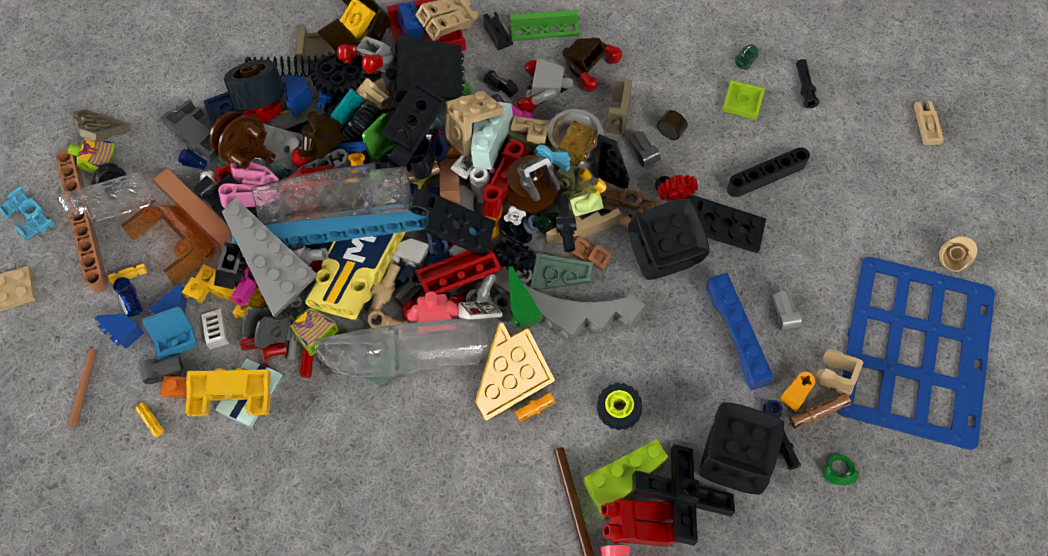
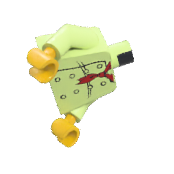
[556,168,606,216]

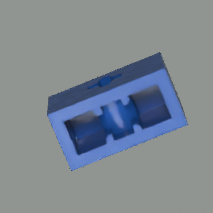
[397,2,424,39]

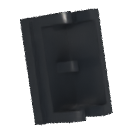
[483,12,513,50]

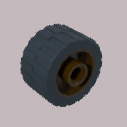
[224,59,284,110]

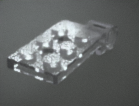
[57,171,156,223]

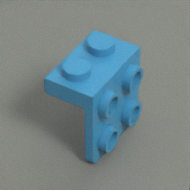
[142,306,198,360]

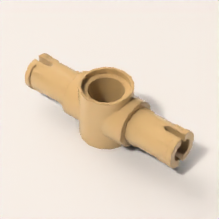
[366,263,401,320]

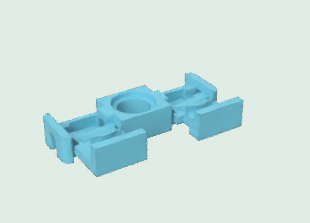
[0,187,55,241]

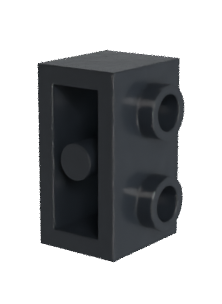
[214,242,246,290]

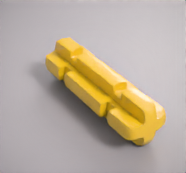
[108,263,147,284]
[135,402,165,438]

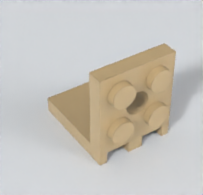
[445,91,504,157]

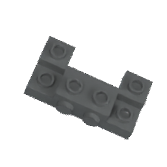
[160,99,218,161]

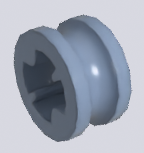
[523,215,542,234]

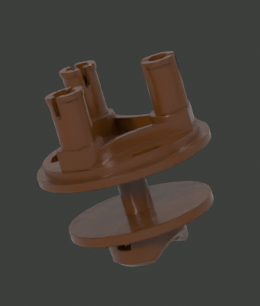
[210,111,276,169]
[506,155,559,218]

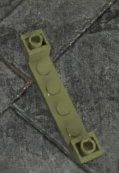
[499,128,575,191]

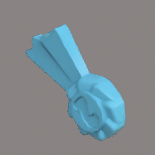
[534,145,571,172]

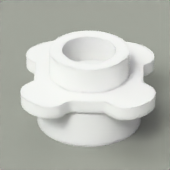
[504,206,526,225]

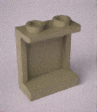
[295,26,335,64]
[607,78,632,135]

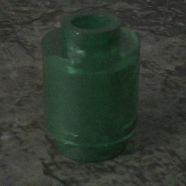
[735,44,759,70]
[537,212,557,234]

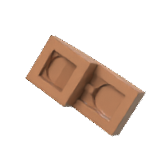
[568,236,612,270]

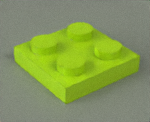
[722,80,765,120]

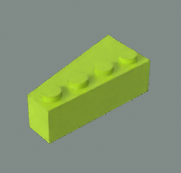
[583,439,668,520]

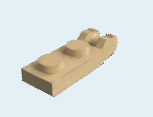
[914,101,944,145]

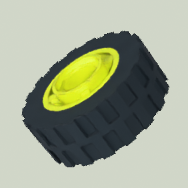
[597,383,642,430]

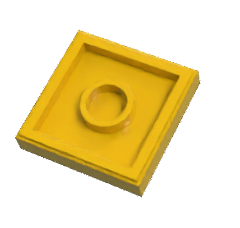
[340,0,376,41]

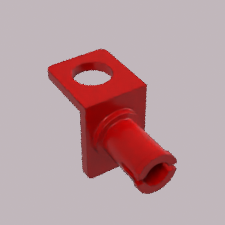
[240,338,287,368]

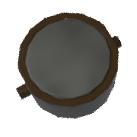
[657,110,688,140]

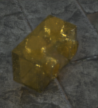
[557,121,595,167]

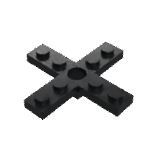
[632,444,735,546]

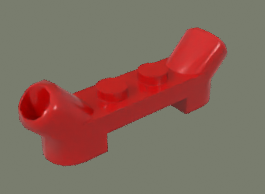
[481,141,529,218]

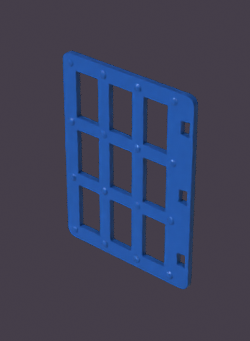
[837,257,995,450]

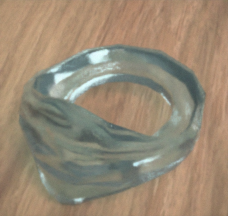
[265,161,291,180]

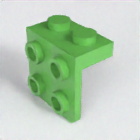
[362,113,396,163]

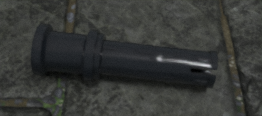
[796,59,819,108]

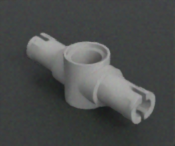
[289,244,328,265]
[461,274,497,329]

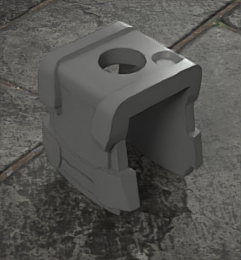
[517,157,560,201]
[242,306,290,349]

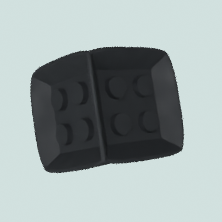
[628,198,710,280]
[699,402,784,495]

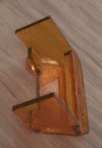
[121,205,217,286]

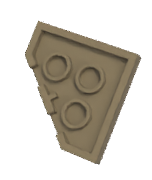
[73,109,130,142]

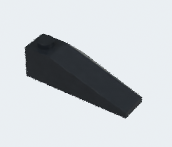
[594,134,630,189]

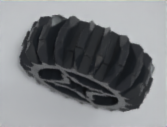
[341,100,380,142]

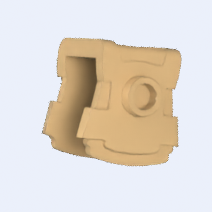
[816,349,863,396]

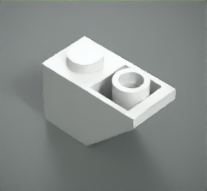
[390,238,430,270]

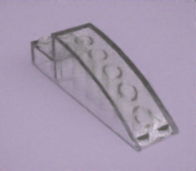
[251,163,412,224]

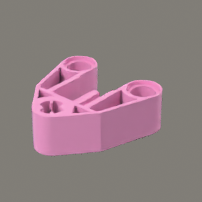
[218,161,281,208]

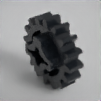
[495,240,536,273]

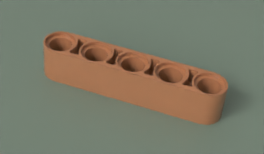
[440,157,460,205]

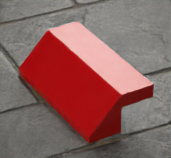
[415,248,502,295]

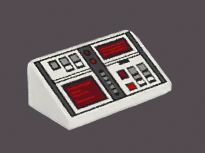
[458,301,502,320]

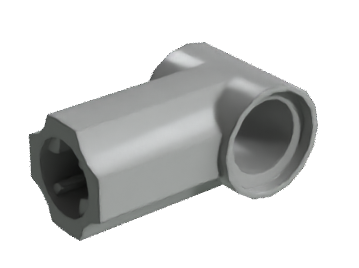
[772,290,802,331]

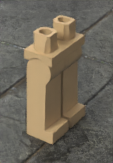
[415,0,480,41]

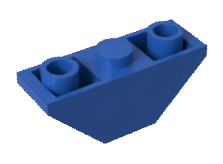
[283,75,313,116]

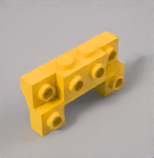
[182,264,267,319]
[185,368,271,417]

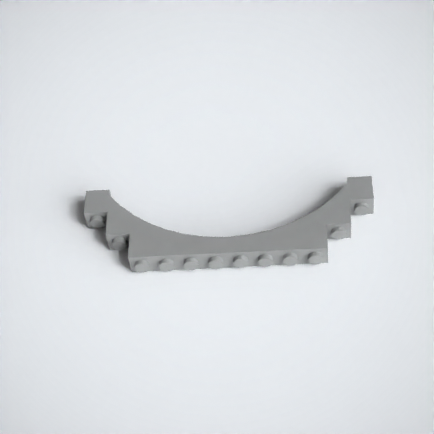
[449,184,646,342]

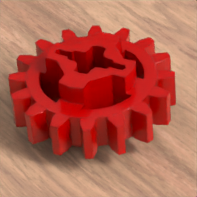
[243,100,283,123]
[657,175,699,201]

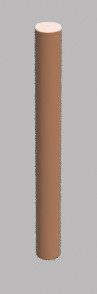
[68,349,97,427]

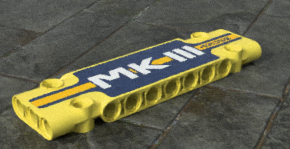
[305,159,438,320]

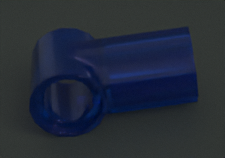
[113,277,143,317]

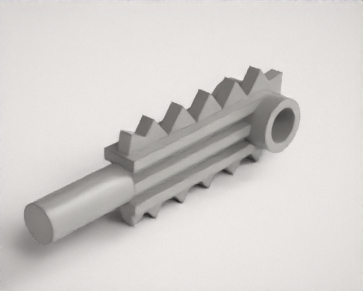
[286,295,308,361]

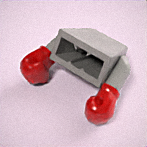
[337,36,395,74]
[517,58,573,113]

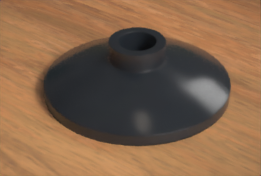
[498,217,532,244]

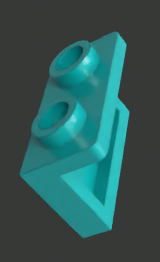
[330,89,365,128]

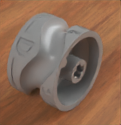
[548,109,603,174]

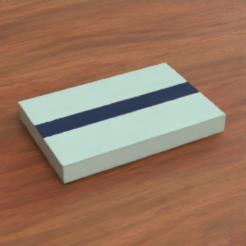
[215,358,282,428]

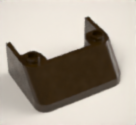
[317,0,390,57]

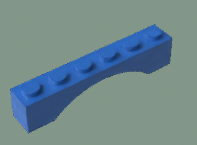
[706,273,774,391]

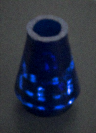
[178,149,208,170]

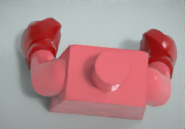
[402,292,466,332]

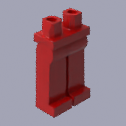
[601,498,678,547]

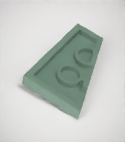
[530,253,593,290]

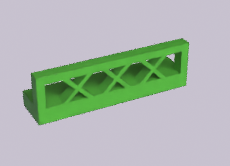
[510,9,579,41]

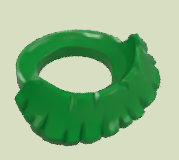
[823,454,859,486]

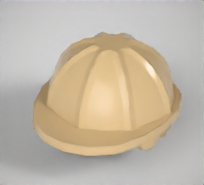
[939,236,978,272]

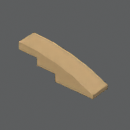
[546,208,622,244]

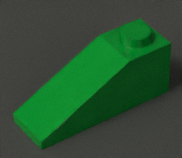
[509,266,543,330]

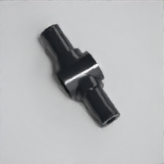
[555,195,577,252]

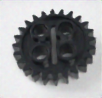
[310,50,369,98]

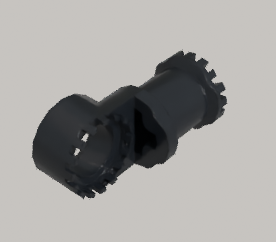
[483,70,518,98]

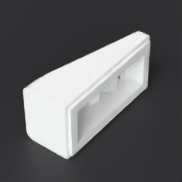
[450,155,474,179]
[201,309,229,350]

